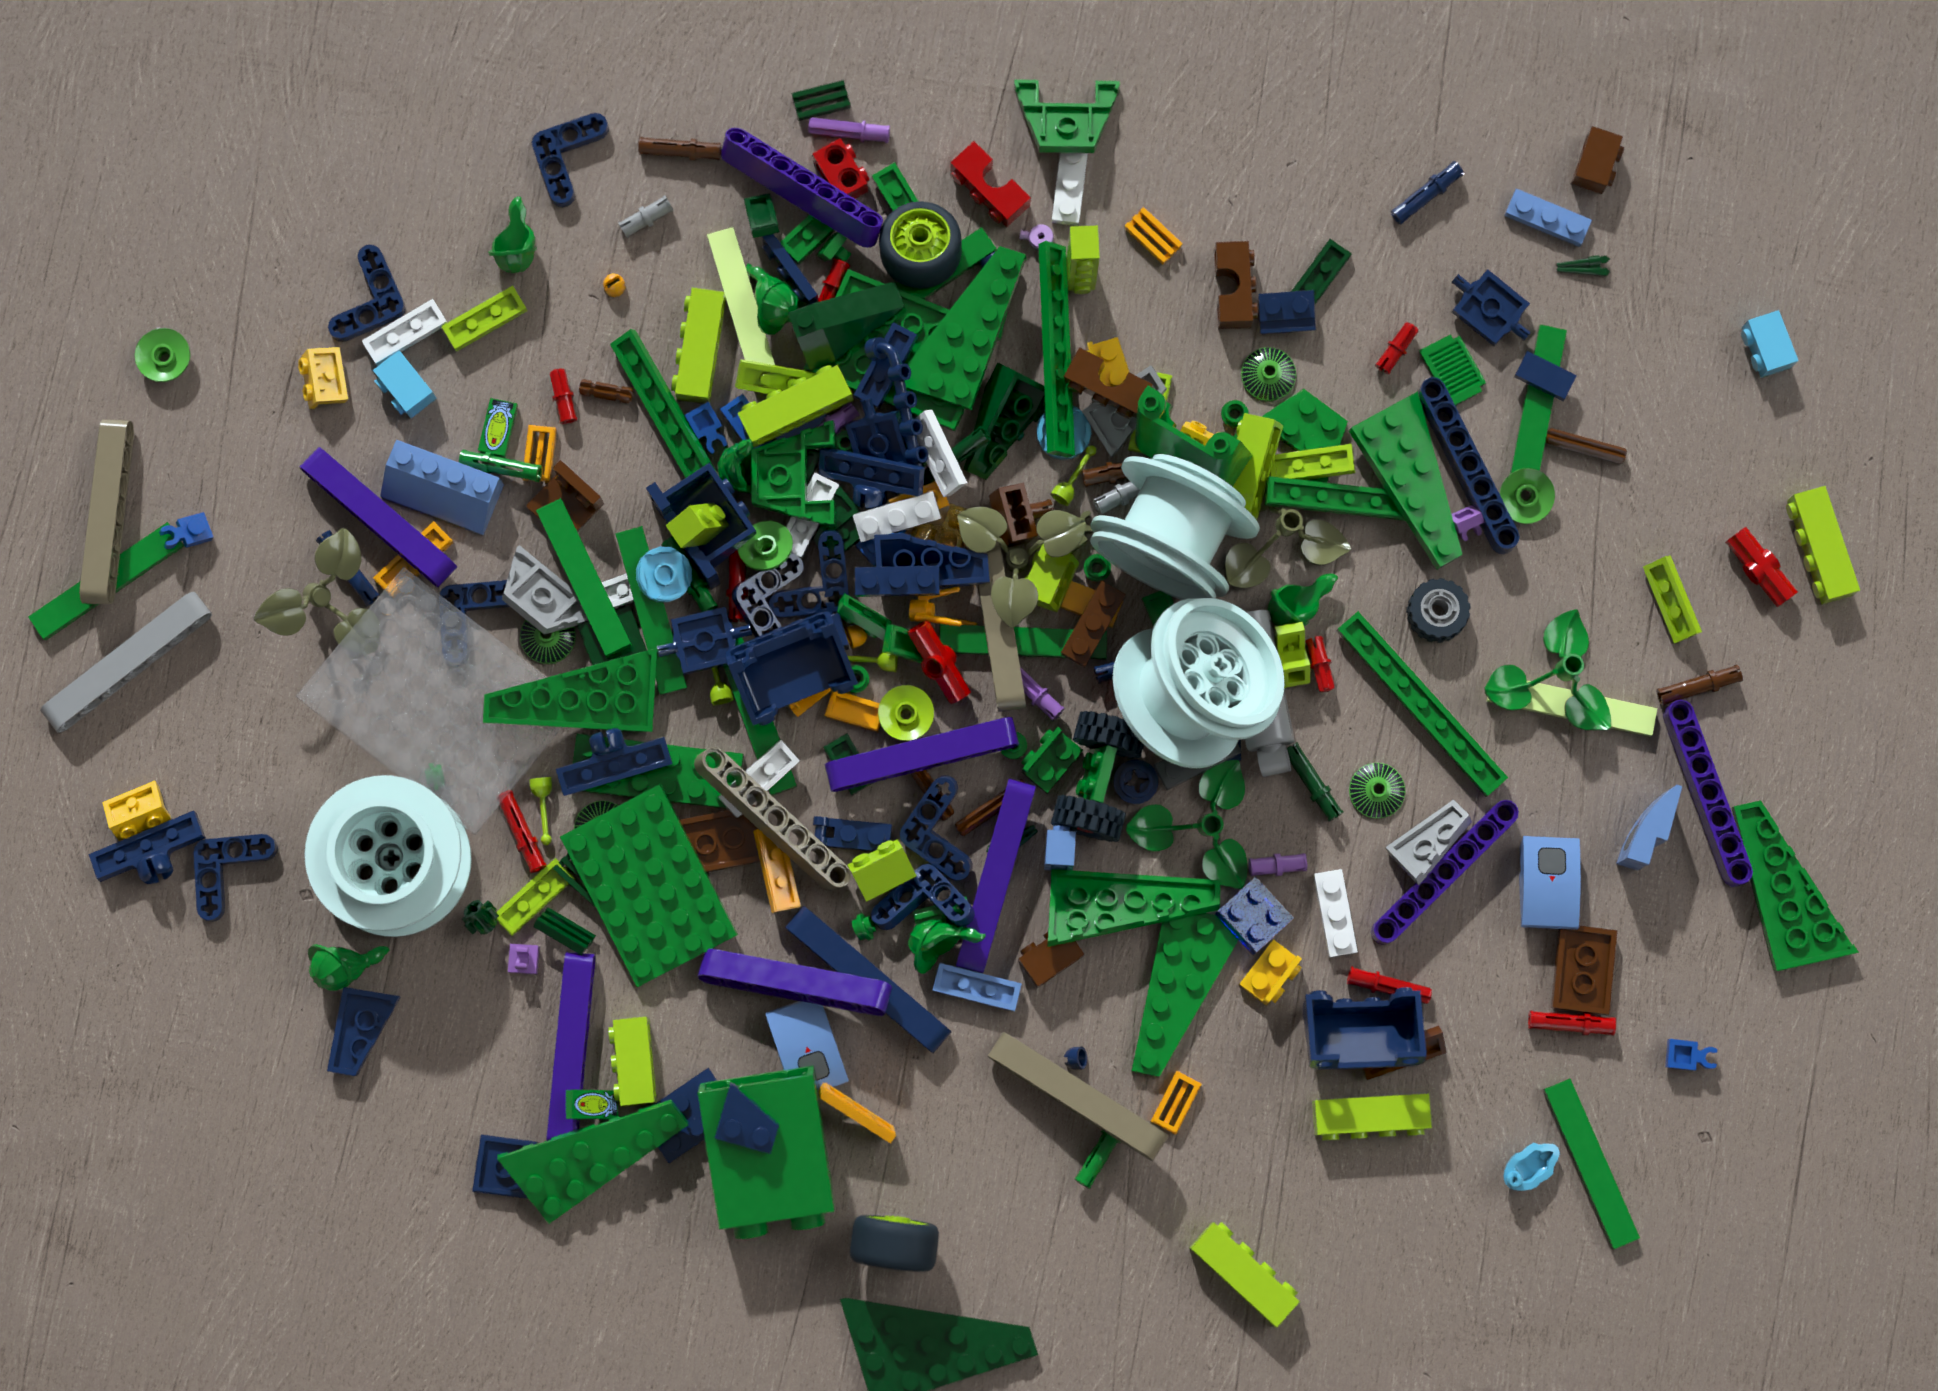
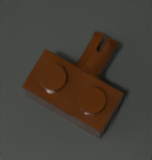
[989,482,1054,547]

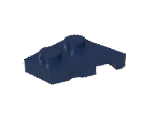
[715,1083,779,1154]

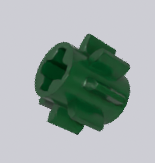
[462,900,499,935]

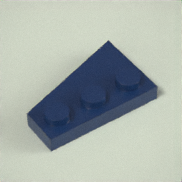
[327,987,401,1076]

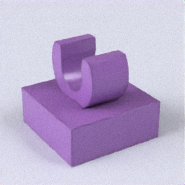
[1452,505,1485,541]
[508,944,540,975]

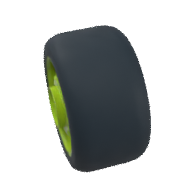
[879,201,962,289]
[850,1215,939,1272]

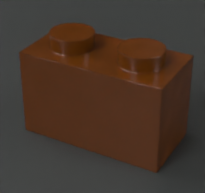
[1571,126,1625,194]
[1018,932,1085,988]

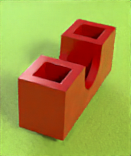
[950,141,1031,227]

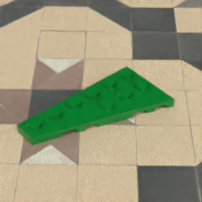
[893,246,1027,411]
[1348,391,1462,570]
[482,648,657,732]
[1731,800,1859,972]
[1047,869,1221,947]
[1131,913,1249,1077]
[497,1100,688,1224]

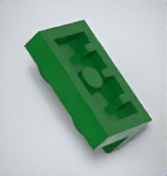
[1021,727,1083,794]

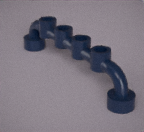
[865,337,929,495]

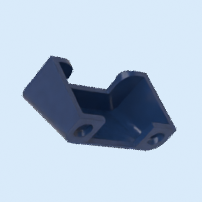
[1302,987,1427,1070]

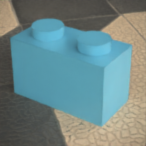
[1741,310,1799,378]
[373,350,437,418]

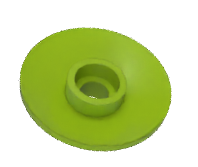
[878,685,934,741]

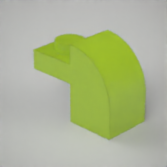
[1275,622,1310,688]

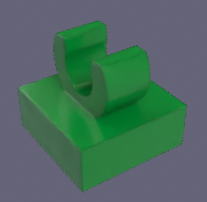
[816,232,851,262]

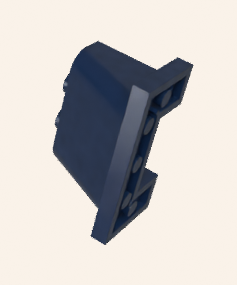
[646,462,757,590]

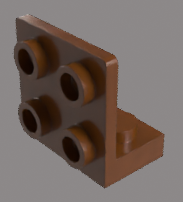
[527,460,604,532]

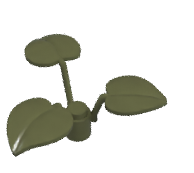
[1224,472,1351,589]
[957,507,1086,628]
[254,528,380,655]

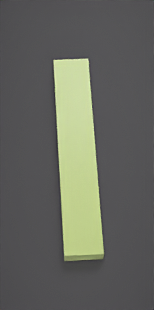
[707,227,775,365]
[1486,681,1658,737]

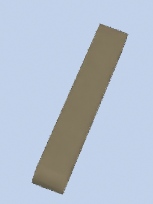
[79,419,134,605]
[978,542,1026,712]
[694,747,851,891]
[988,1032,1168,1161]

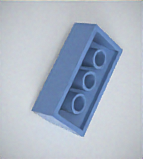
[380,440,504,535]

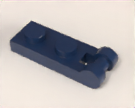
[813,816,892,852]

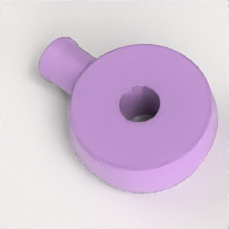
[1020,224,1054,250]

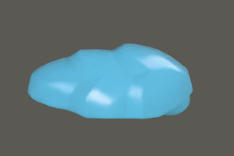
[1503,1143,1560,1191]

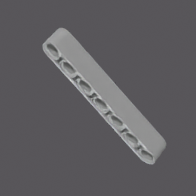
[40,592,212,733]

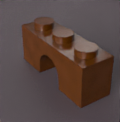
[1214,241,1258,329]
[1064,347,1154,419]

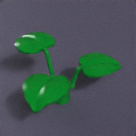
[1484,609,1611,731]
[1126,760,1248,889]

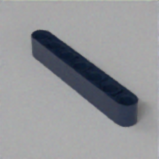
[1418,377,1520,554]
[785,906,952,1054]

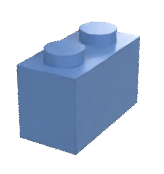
[1044,826,1076,870]

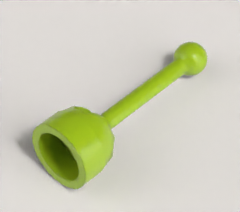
[1050,445,1097,506]
[848,652,898,672]
[710,667,734,705]
[529,777,552,845]

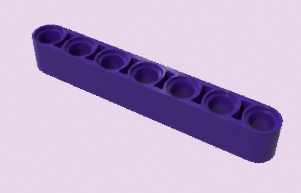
[721,128,883,248]
[299,447,457,587]
[1663,700,1753,887]
[824,717,1019,792]
[956,779,1036,974]
[1371,800,1519,945]
[698,949,892,1016]
[546,952,595,1141]

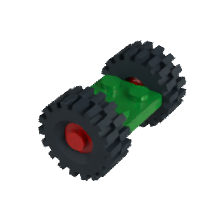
[1051,711,1144,842]

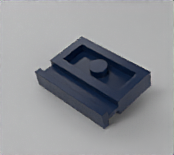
[1259,290,1316,334]

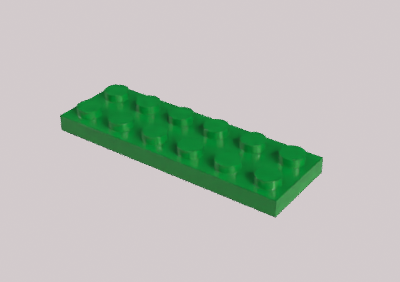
[572,734,744,809]

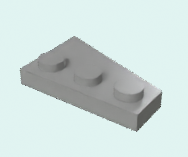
[1082,365,1167,458]
[1386,800,1472,885]

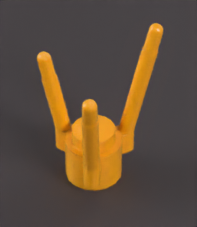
[909,586,977,626]

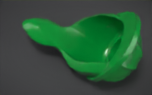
[488,196,537,273]
[746,263,798,335]
[717,439,753,493]
[1268,574,1338,626]
[908,919,986,974]
[308,944,390,991]

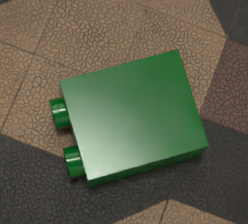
[698,1065,835,1239]

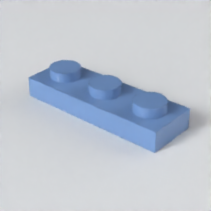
[1504,188,1592,247]
[932,963,1022,1012]

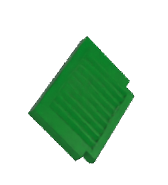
[1419,334,1486,406]

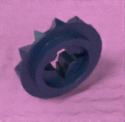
[1114,759,1158,804]

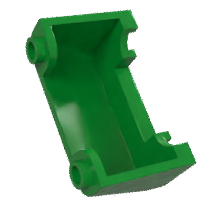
[1135,385,1253,487]

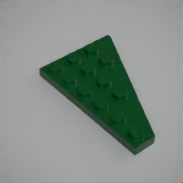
[840,1297,1038,1391]

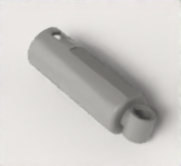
[1245,610,1295,777]

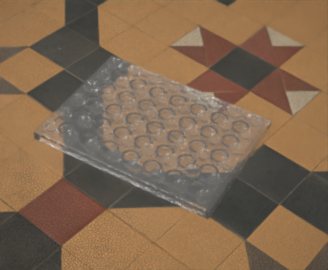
[296,567,562,835]

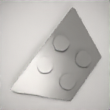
[502,545,589,634]

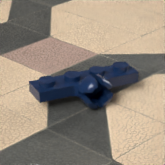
[819,448,925,509]
[556,728,673,796]
[88,810,206,884]

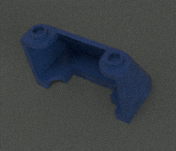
[725,612,858,726]

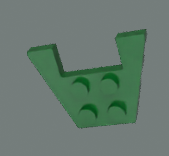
[1014,80,1120,153]
[1233,389,1348,483]
[751,420,836,527]

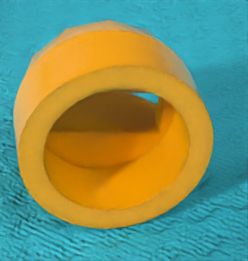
[603,273,626,297]
[845,625,867,649]

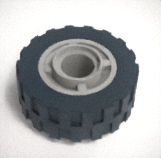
[1406,578,1471,643]

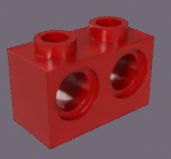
[812,138,870,199]

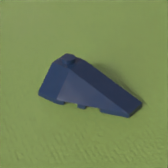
[874,533,990,589]

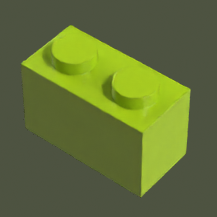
[665,503,729,548]
[1025,544,1079,612]
[848,839,916,902]

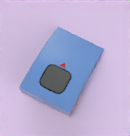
[1616,785,1682,870]
[1519,836,1581,930]
[765,1001,849,1090]

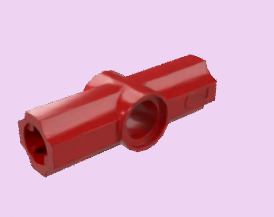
[1726,527,1798,608]
[907,620,971,704]

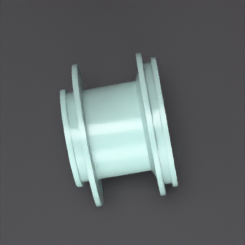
[1090,454,1260,600]
[1113,598,1284,768]
[305,775,472,937]

